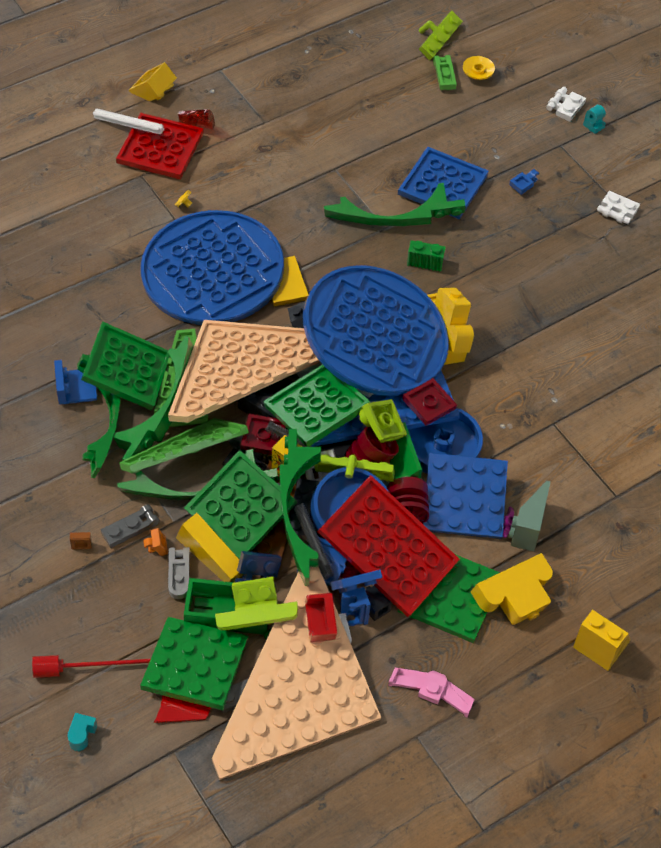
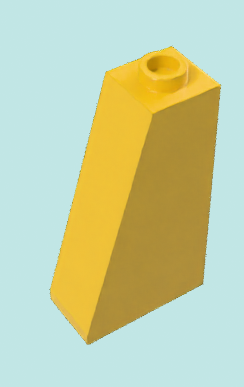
[176,513,243,583]

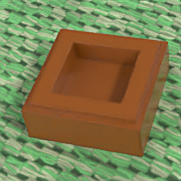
[70,532,92,549]

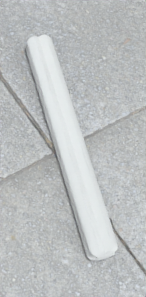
[93,109,164,134]

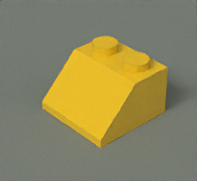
[129,62,177,101]

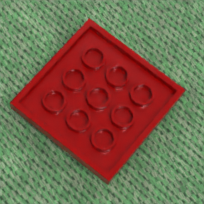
[116,113,204,180]

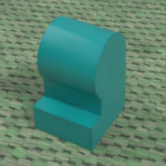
[583,104,606,134]
[67,713,97,751]

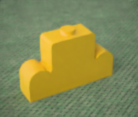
[431,288,474,353]
[471,553,553,625]

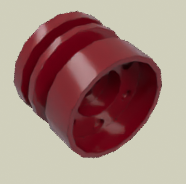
[346,426,399,463]
[387,477,429,524]

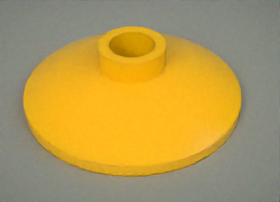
[463,56,495,80]

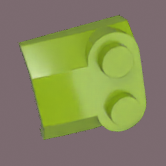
[359,399,407,443]

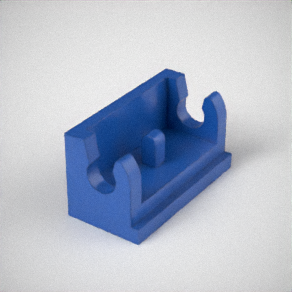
[340,587,370,626]

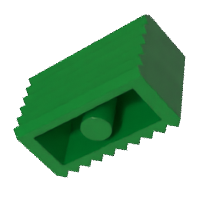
[407,240,446,272]

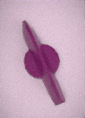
[503,506,514,538]

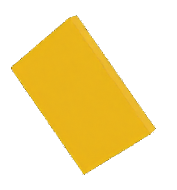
[271,256,308,306]

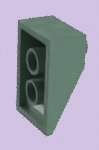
[509,481,550,551]

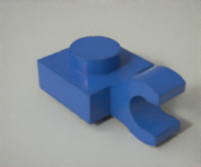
[509,169,539,195]

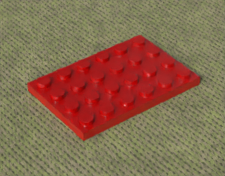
[317,475,460,617]

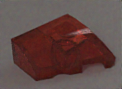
[178,109,215,130]

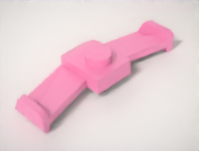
[388,667,475,717]

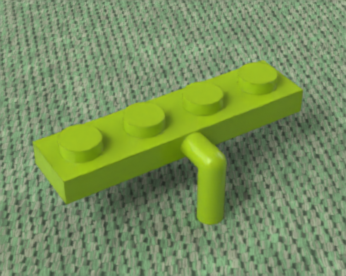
[419,10,463,61]
[314,455,395,481]

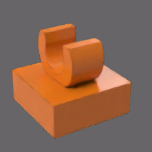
[143,528,168,556]

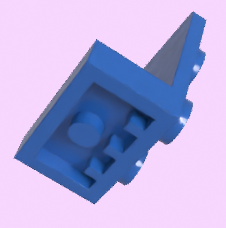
[54,360,97,405]

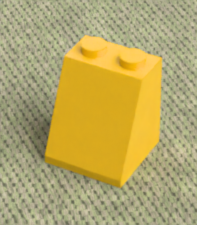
[573,609,631,671]

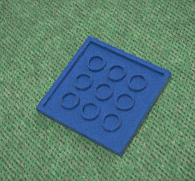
[398,146,489,219]
[423,453,508,539]

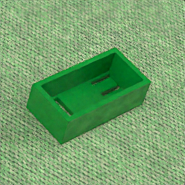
[184,578,268,635]

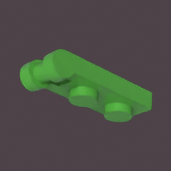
[433,55,457,90]

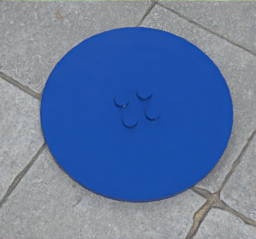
[141,210,284,325]
[303,265,449,396]

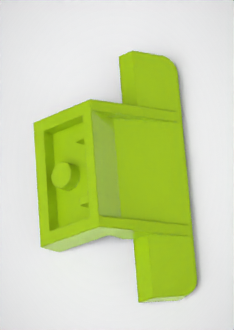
[215,577,298,631]

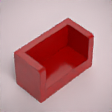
[305,593,337,642]

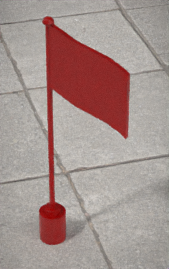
[32,655,211,723]

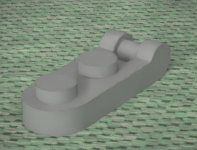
[168,547,190,599]

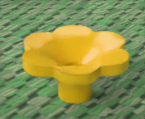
[175,190,192,207]

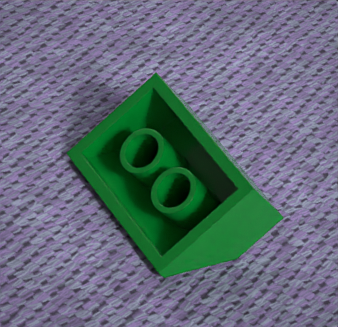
[389,422,422,483]

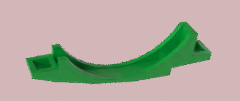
[324,183,465,226]
[113,336,194,460]
[77,354,120,478]
[280,429,321,586]
[117,449,279,500]

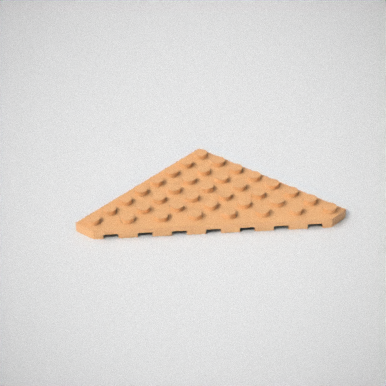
[168,320,320,423]
[212,567,381,780]

